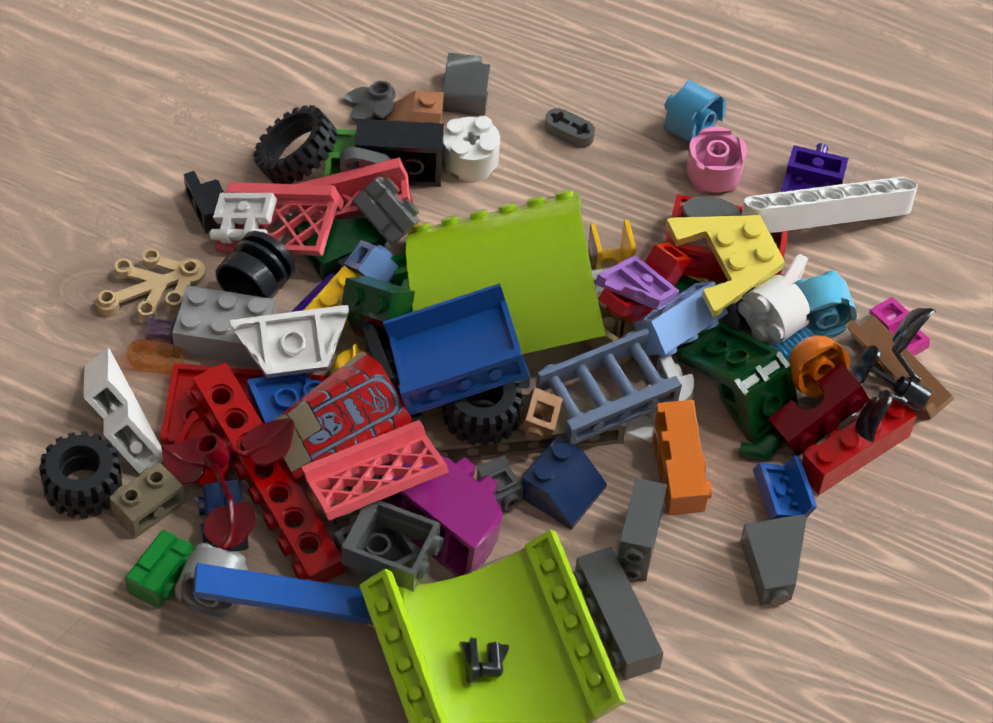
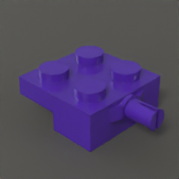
[781,143,849,192]

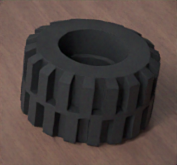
[443,380,522,446]
[39,431,123,518]

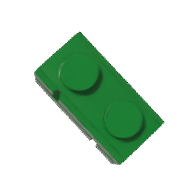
[125,529,194,609]

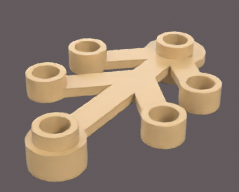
[95,248,205,321]

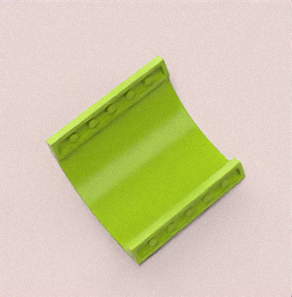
[406,189,606,354]
[359,529,626,723]

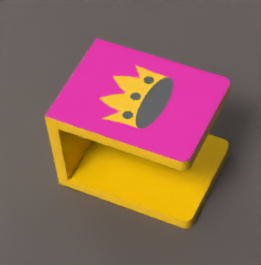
[587,220,636,270]

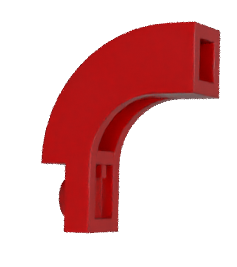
[598,242,691,324]

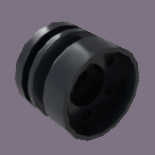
[215,230,296,299]

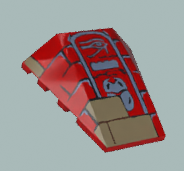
[274,351,412,481]

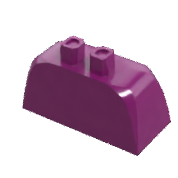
[379,456,503,577]

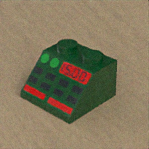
[341,276,415,346]

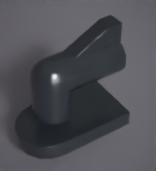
[459,638,509,684]

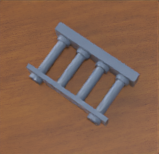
[536,328,682,445]

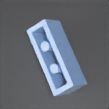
[633,281,728,358]

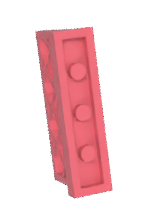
[214,182,344,256]
[301,420,449,521]

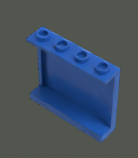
[383,283,529,416]

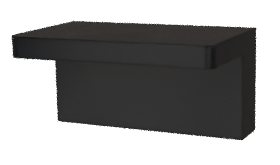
[183,171,224,234]

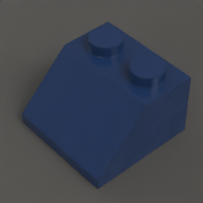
[521,436,607,530]

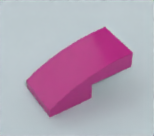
[869,297,930,356]

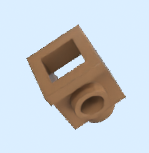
[518,387,563,441]

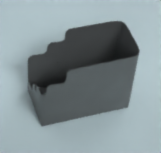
[442,53,490,115]

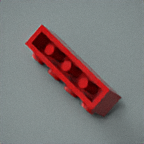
[802,400,917,495]

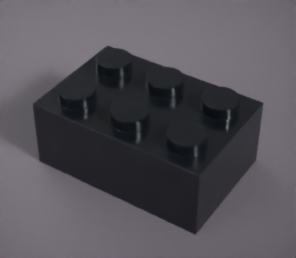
[355,119,444,187]

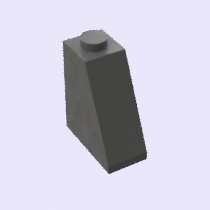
[740,514,807,605]

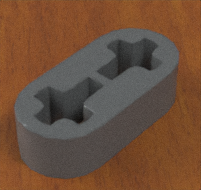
[545,108,595,148]
[339,147,391,172]

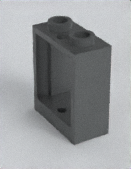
[618,478,667,581]
[342,500,443,591]

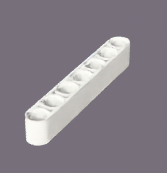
[741,177,918,233]

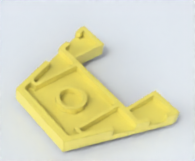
[666,215,785,317]

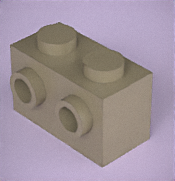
[109,462,185,539]

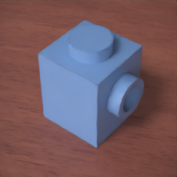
[344,240,399,283]

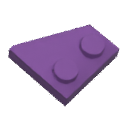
[595,255,679,310]

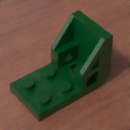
[676,321,799,444]

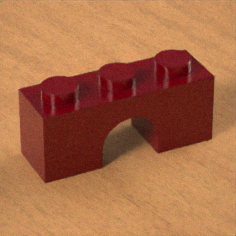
[768,362,869,456]

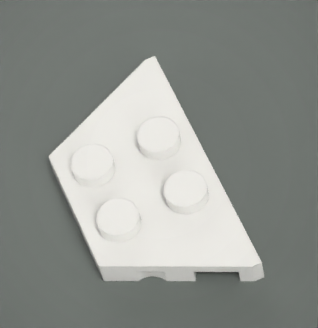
[230,305,349,378]

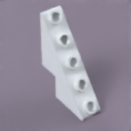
[83,348,163,474]

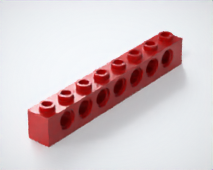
[191,362,344,583]

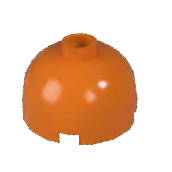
[787,336,850,398]

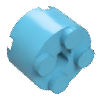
[794,271,857,338]

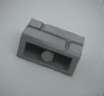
[352,177,420,245]

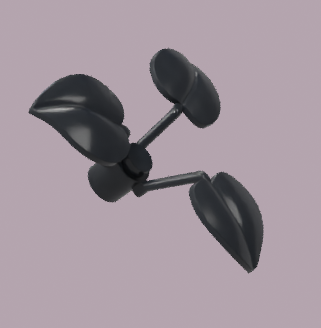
[850,308,937,443]

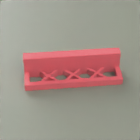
[296,158,411,221]

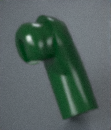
[739,432,783,461]

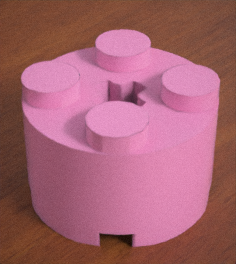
[686,127,747,192]

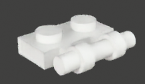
[210,193,277,244]

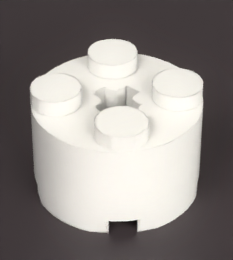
[443,116,500,182]
[738,275,810,345]

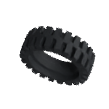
[253,105,337,184]

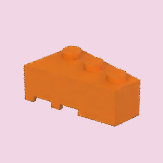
[651,400,712,515]

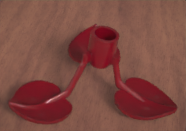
[162,418,295,549]

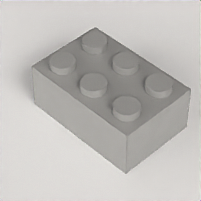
[172,285,276,368]

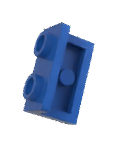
[752,456,817,520]

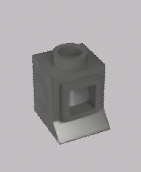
[477,455,524,511]

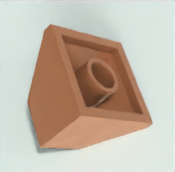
[386,90,444,123]

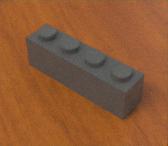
[573,547,663,680]

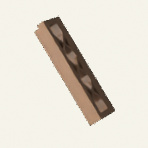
[847,315,954,419]

